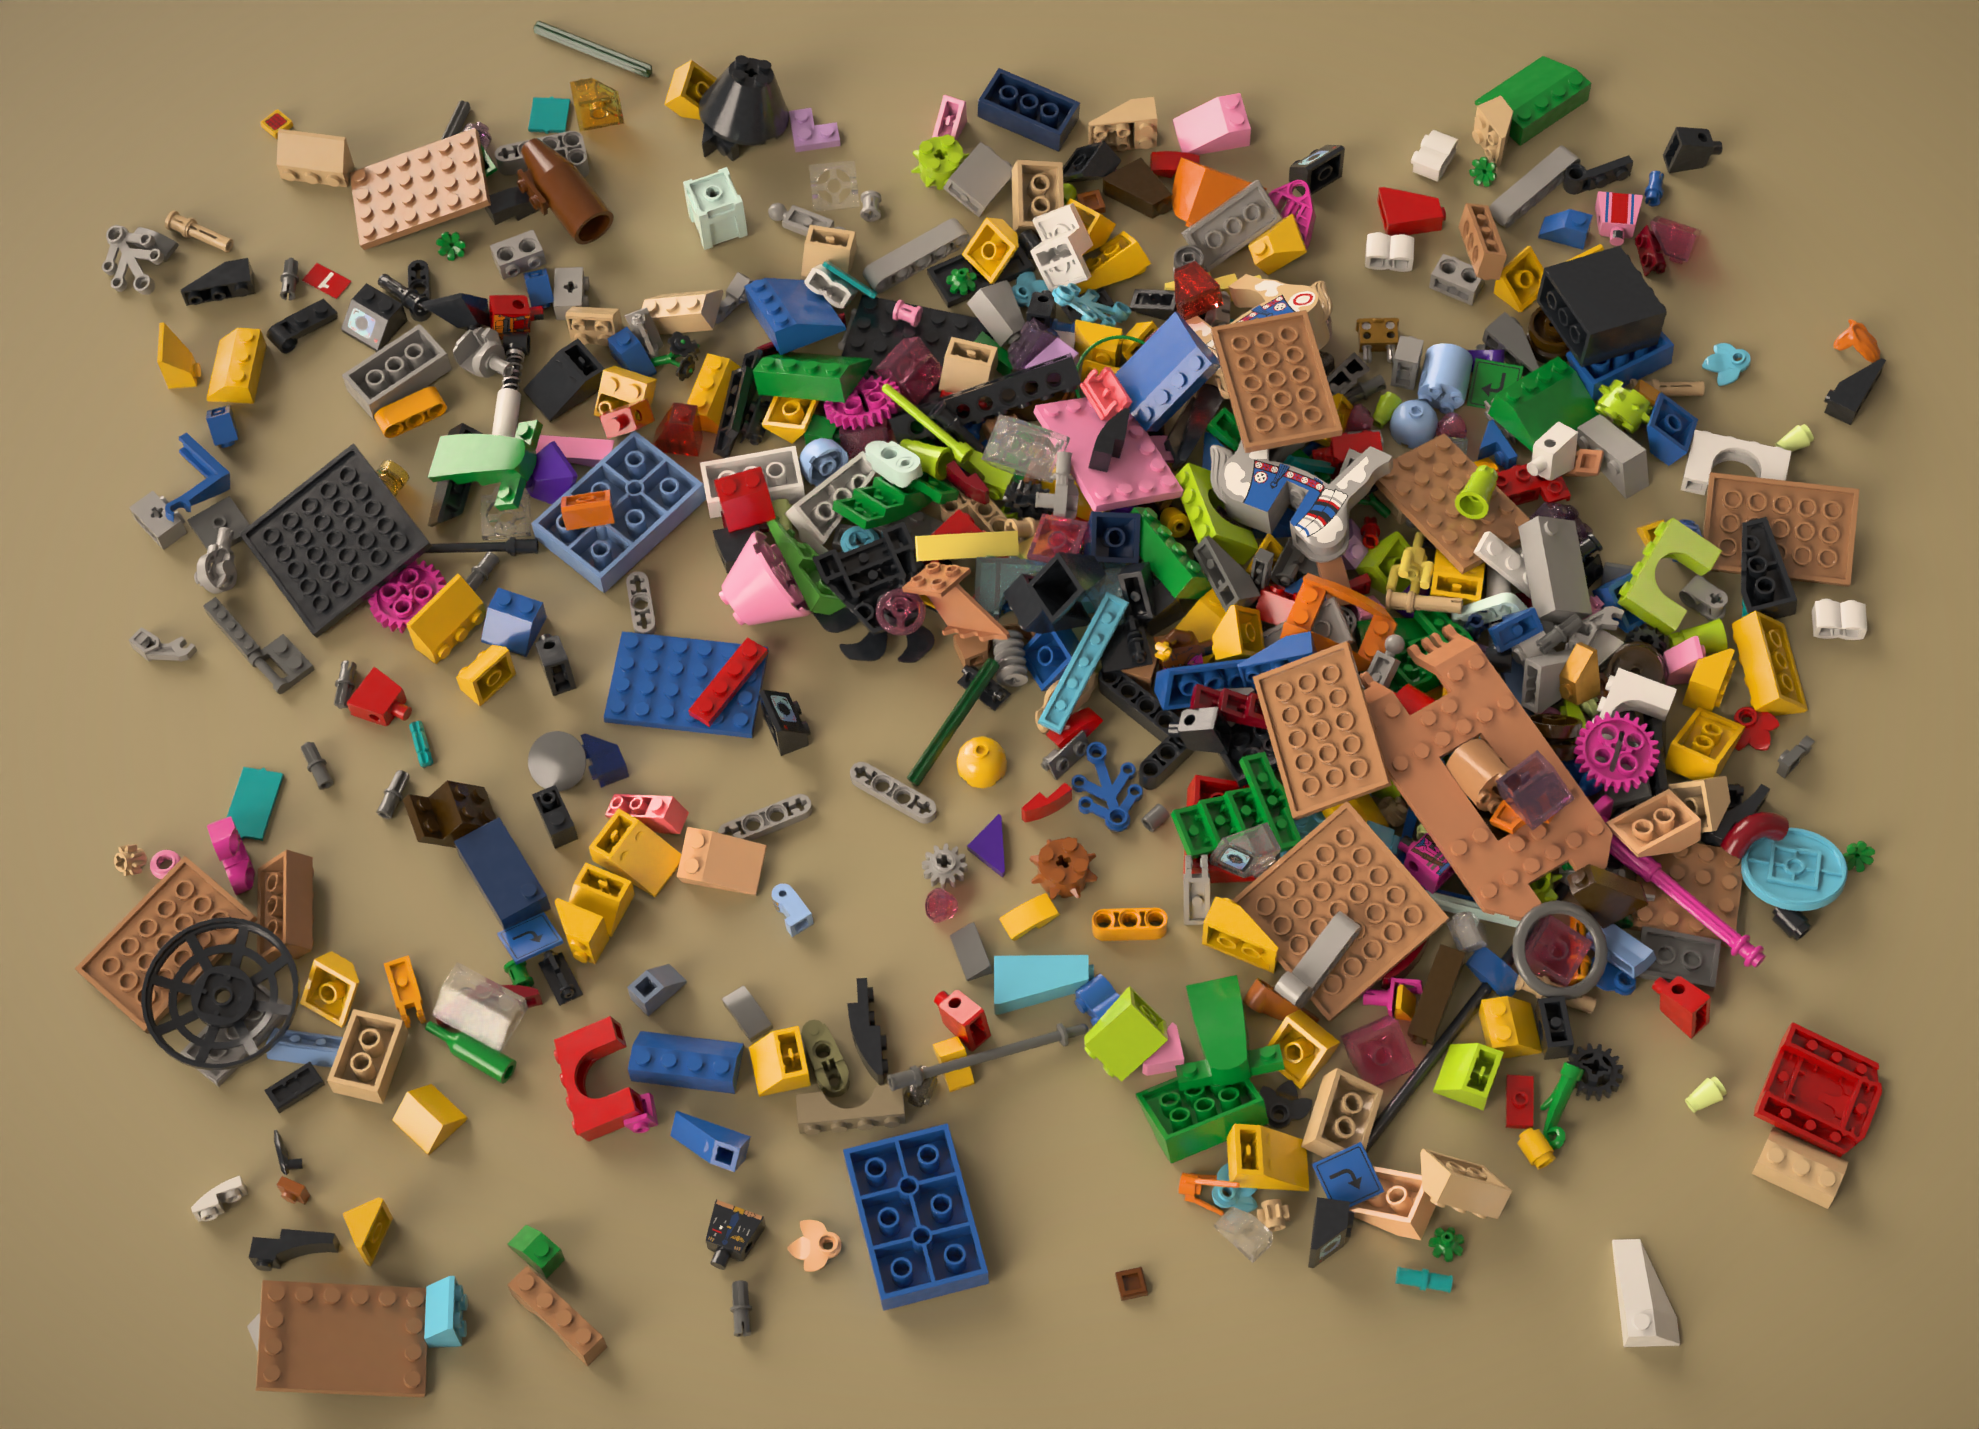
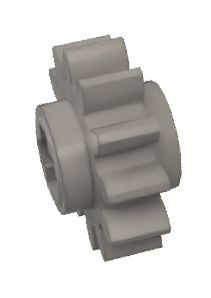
[922,843,968,890]

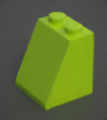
[1084,986,1168,1082]

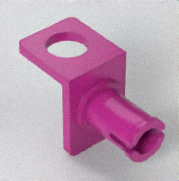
[1363,978,1423,1020]

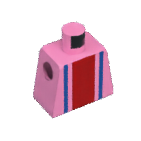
[1595,191,1643,246]

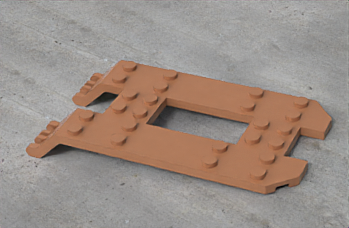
[1359,624,1613,921]

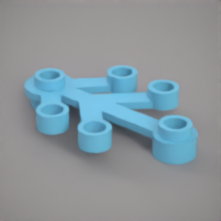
[1052,283,1132,327]

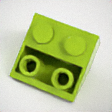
[1433,1043,1504,1111]

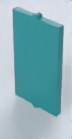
[226,767,284,841]

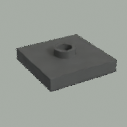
[187,496,250,551]

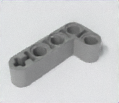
[495,131,590,177]
[1274,911,1362,1009]

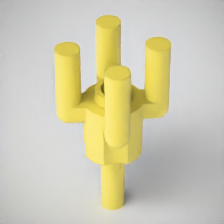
[1386,532,1434,595]

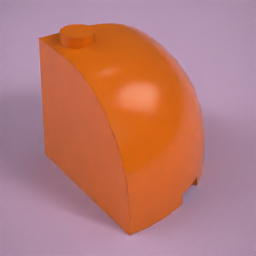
[1172,157,1267,227]

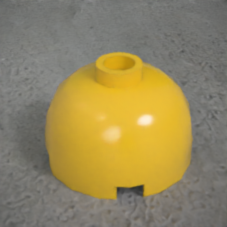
[956,736,1007,788]

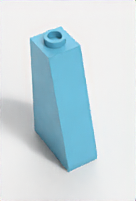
[994,955,1094,1015]

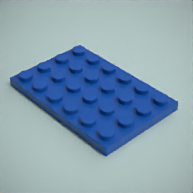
[603,631,769,738]

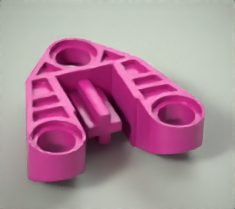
[1268,180,1316,249]
[207,816,255,896]

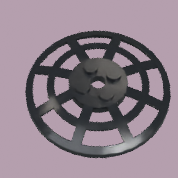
[141,917,300,1071]

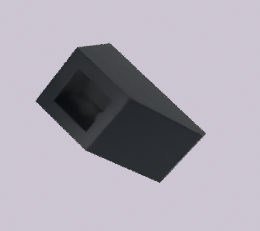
[532,785,578,849]

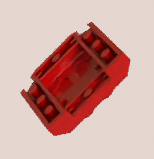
[1754,1022,1882,1158]

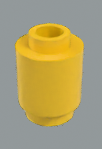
[1160,507,1191,537]
[1517,1128,1555,1170]

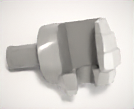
[453,327,514,378]

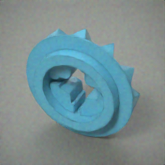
[840,526,879,552]

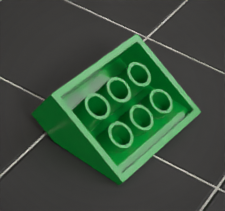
[1474,56,1592,146]
[753,352,873,403]
[1488,356,1599,452]
[1130,507,1212,599]
[1136,1077,1269,1164]

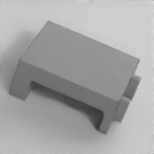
[943,142,1013,217]

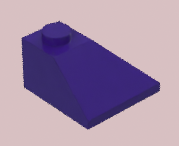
[525,441,578,504]

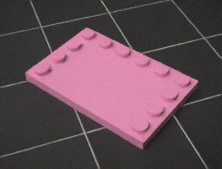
[1034,397,1184,512]

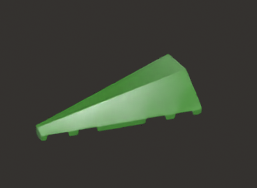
[766,515,846,615]

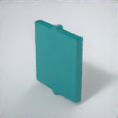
[528,96,571,134]

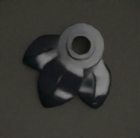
[1259,1080,1312,1129]

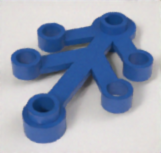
[1072,742,1143,832]

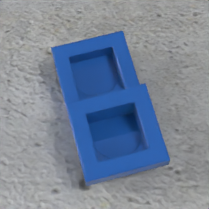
[1465,945,1518,997]

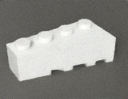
[785,451,876,545]

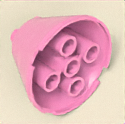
[719,531,813,625]

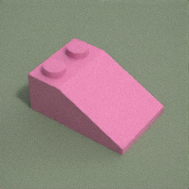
[1173,93,1251,155]

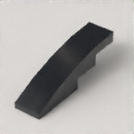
[1129,289,1230,321]

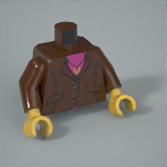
[1153,629,1213,671]

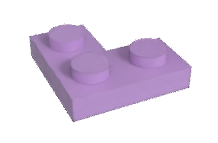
[789,108,841,152]

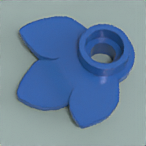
[1591,957,1636,996]

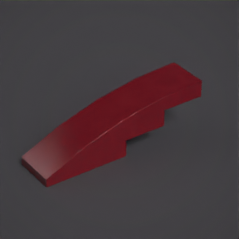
[1190,684,1267,729]

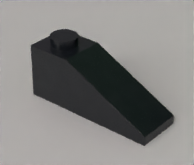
[1824,358,1886,425]

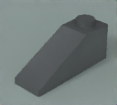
[1482,312,1539,377]
[1192,536,1261,612]

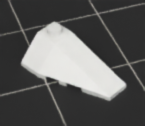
[1612,1239,1680,1347]

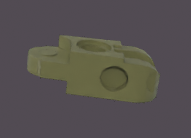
[800,1020,850,1097]

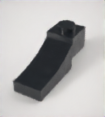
[1701,784,1770,847]
[248,1229,340,1271]

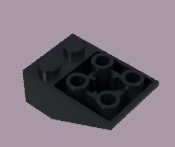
[523,339,605,422]

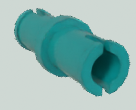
[1395,1266,1453,1293]

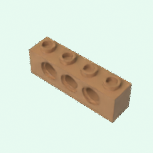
[1458,203,1507,280]

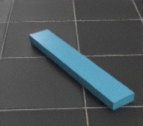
[1038,592,1129,735]

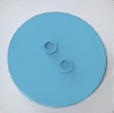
[1741,828,1848,911]

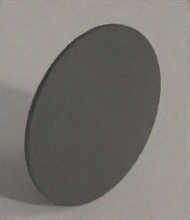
[528,731,586,792]

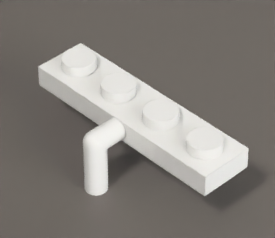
[1473,531,1531,599]

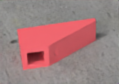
[605,794,689,834]

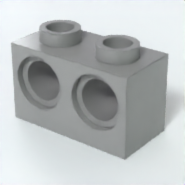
[490,230,546,280]
[1429,254,1485,305]
[1390,335,1424,390]

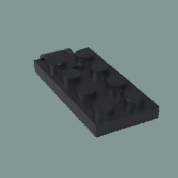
[927,229,1041,308]

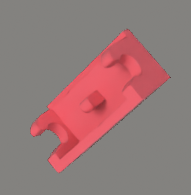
[1079,367,1132,421]

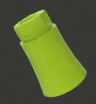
[899,439,954,480]
[1455,465,1498,519]
[1668,618,1728,653]

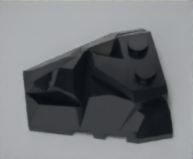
[812,521,920,635]

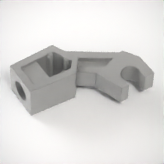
[715,272,753,324]
[1567,606,1625,649]
[129,627,197,662]

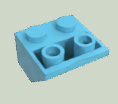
[424,1276,468,1348]

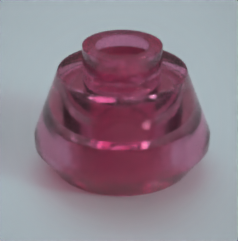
[1345,403,1375,433]
[1436,412,1467,443]
[925,888,958,923]

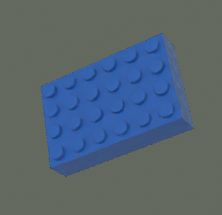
[843,1123,989,1311]

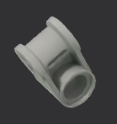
[1679,575,1728,621]

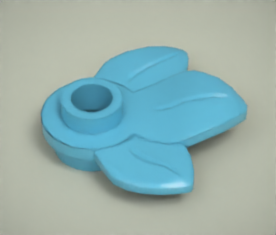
[1011,271,1048,307]
[1702,343,1751,386]
[1212,1163,1258,1213]

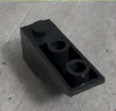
[180,258,256,306]

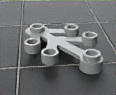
[102,225,164,295]

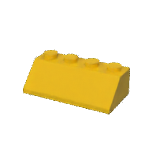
[1731,611,1808,716]

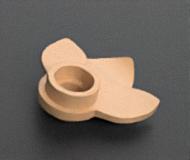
[787,1220,842,1272]

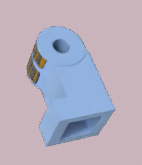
[772,883,814,937]

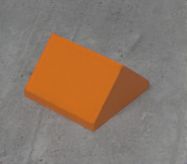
[561,490,615,531]

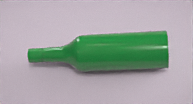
[425,1021,517,1084]

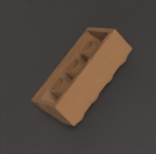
[257,849,314,962]

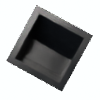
[1027,552,1107,624]

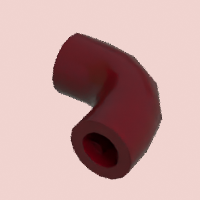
[1720,812,1789,859]

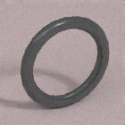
[1512,900,1608,1000]

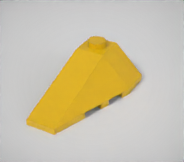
[1075,231,1151,294]

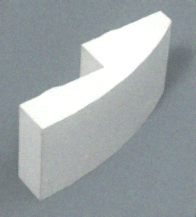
[191,1176,248,1222]

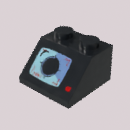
[1289,145,1345,196]
[341,283,408,352]
[759,690,811,756]
[1308,1197,1354,1268]

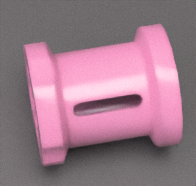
[892,299,923,327]

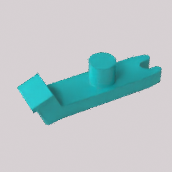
[1280,454,1336,475]

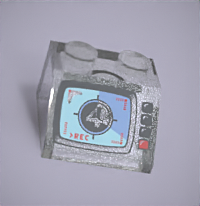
[1208,822,1281,878]

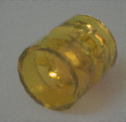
[376,460,410,497]

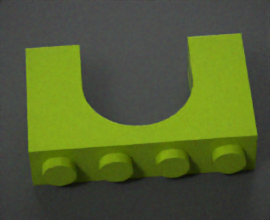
[1175,462,1259,565]
[1617,518,1722,636]

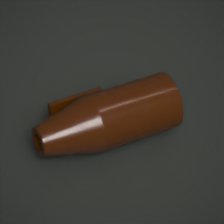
[517,138,614,245]

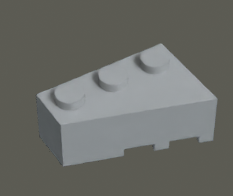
[1577,414,1649,499]

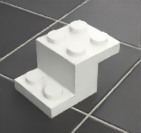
[1030,203,1093,292]

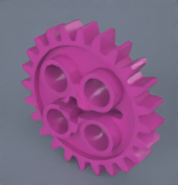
[824,376,901,430]
[368,560,447,634]
[1574,711,1660,793]

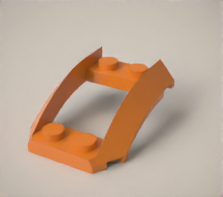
[1280,573,1398,672]

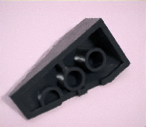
[1741,517,1797,619]

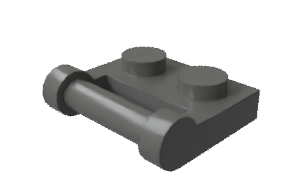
[248,634,315,694]

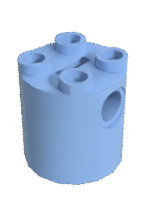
[1417,343,1473,414]

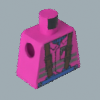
[1398,833,1455,894]

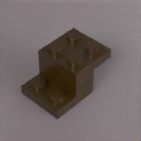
[403,780,496,848]

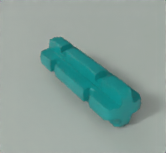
[409,721,433,767]

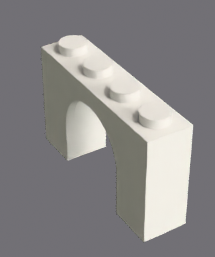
[1680,430,1792,495]
[1582,668,1677,784]

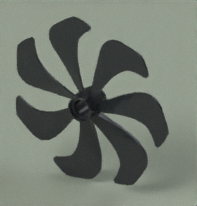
[813,538,952,663]

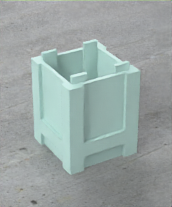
[683,167,748,250]

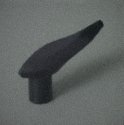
[274,1130,303,1175]

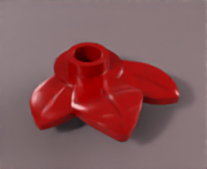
[1734,707,1780,751]

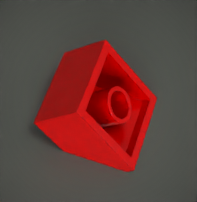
[714,466,776,533]

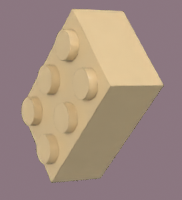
[327,1009,409,1104]

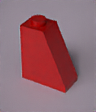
[1377,187,1446,236]

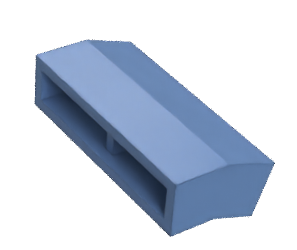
[1586,924,1656,978]

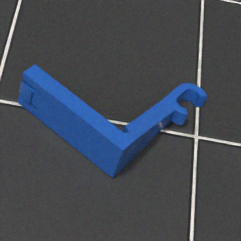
[165,432,230,522]

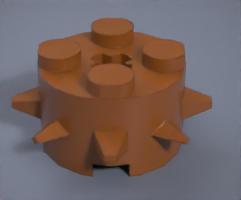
[1030,837,1098,900]

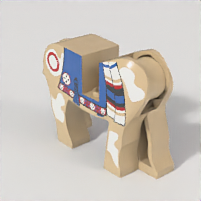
[1183,274,1332,399]

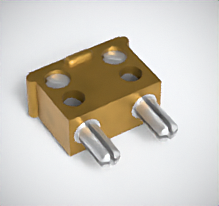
[1355,318,1399,363]

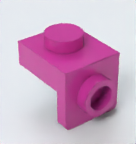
[624,1093,658,1133]

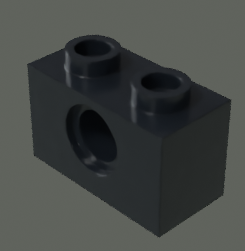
[1534,996,1574,1060]

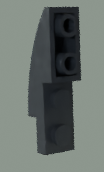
[847,978,889,1085]

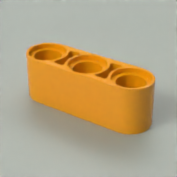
[374,386,447,438]
[1092,908,1168,941]

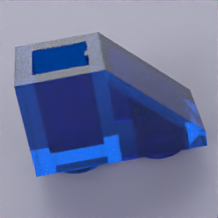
[580,734,629,788]

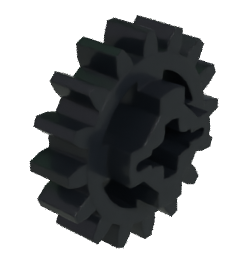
[1003,480,1054,520]
[1567,1043,1624,1102]

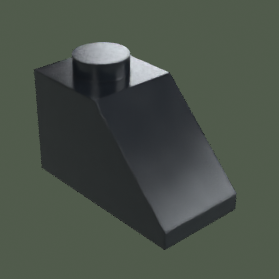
[1118,561,1155,620]

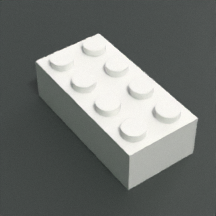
[700,446,805,518]

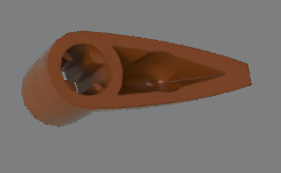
[1242,978,1319,1023]

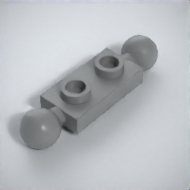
[768,203,846,236]
[1362,634,1405,690]

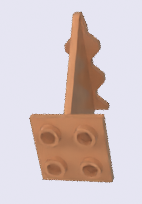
[902,562,1010,642]

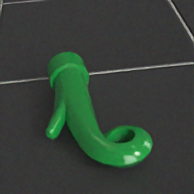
[1540,1062,1585,1150]

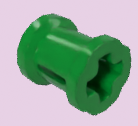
[504,960,534,987]

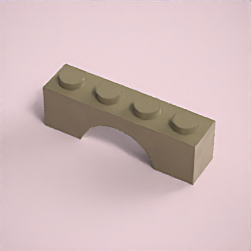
[796,1085,906,1136]

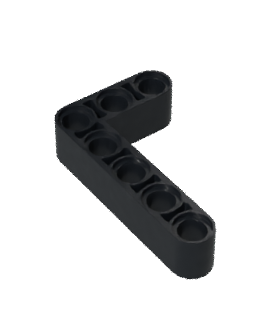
[1098,668,1194,790]

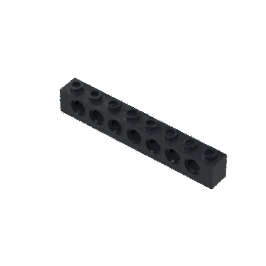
[889,353,1081,444]

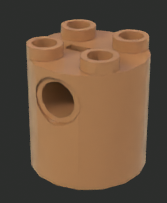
[1446,739,1521,814]

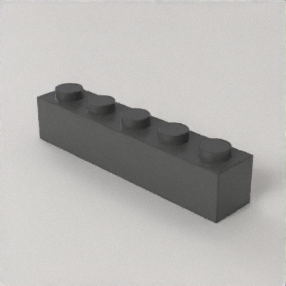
[1249,548,1274,609]
[203,597,261,660]

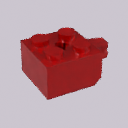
[1312,430,1383,480]

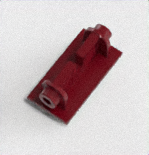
[1634,225,1667,277]

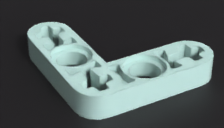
[1451,592,1543,627]

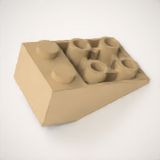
[1088,97,1158,152]

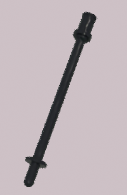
[424,537,539,556]

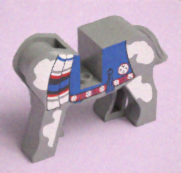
[1210,440,1393,563]

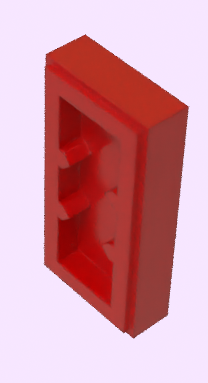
[1505,1074,1534,1129]

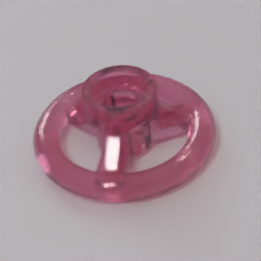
[876,588,926,636]

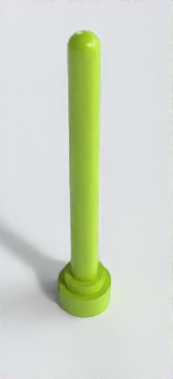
[882,384,974,464]

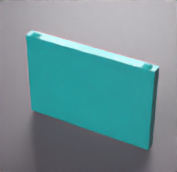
[822,260,878,299]

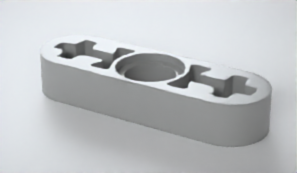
[626,571,656,635]

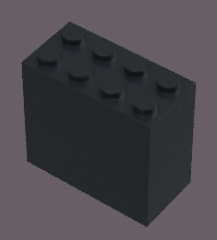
[1536,246,1667,367]

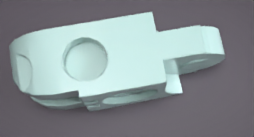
[865,441,923,488]

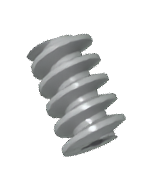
[992,630,1028,687]

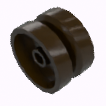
[1526,307,1570,364]
[1607,641,1665,683]
[1529,714,1583,761]

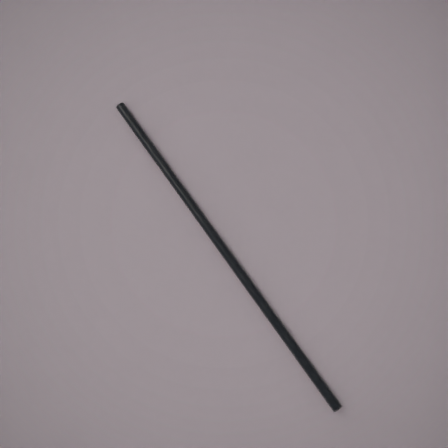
[1365,804,1636,1153]

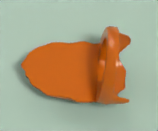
[1833,319,1880,363]

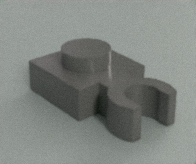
[1776,735,1815,779]

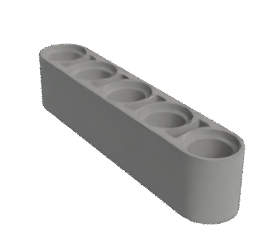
[1489,145,1581,228]
[862,218,970,293]

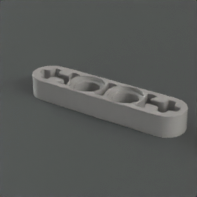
[850,762,936,824]
[718,794,812,841]

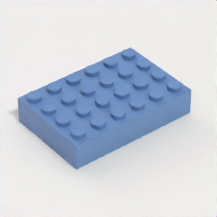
[531,431,706,593]

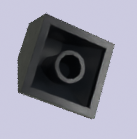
[1063,141,1121,183]
[422,293,491,331]

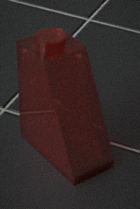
[1174,261,1224,321]
[652,403,703,457]

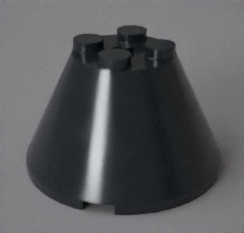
[699,55,789,145]

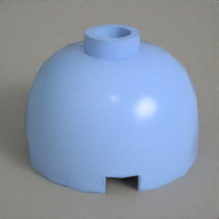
[1389,399,1438,449]
[799,438,848,487]

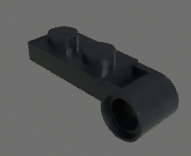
[1563,155,1633,195]
[267,298,338,354]

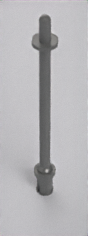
[887,1023,1088,1092]

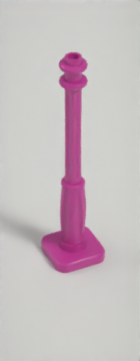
[1593,794,1766,968]

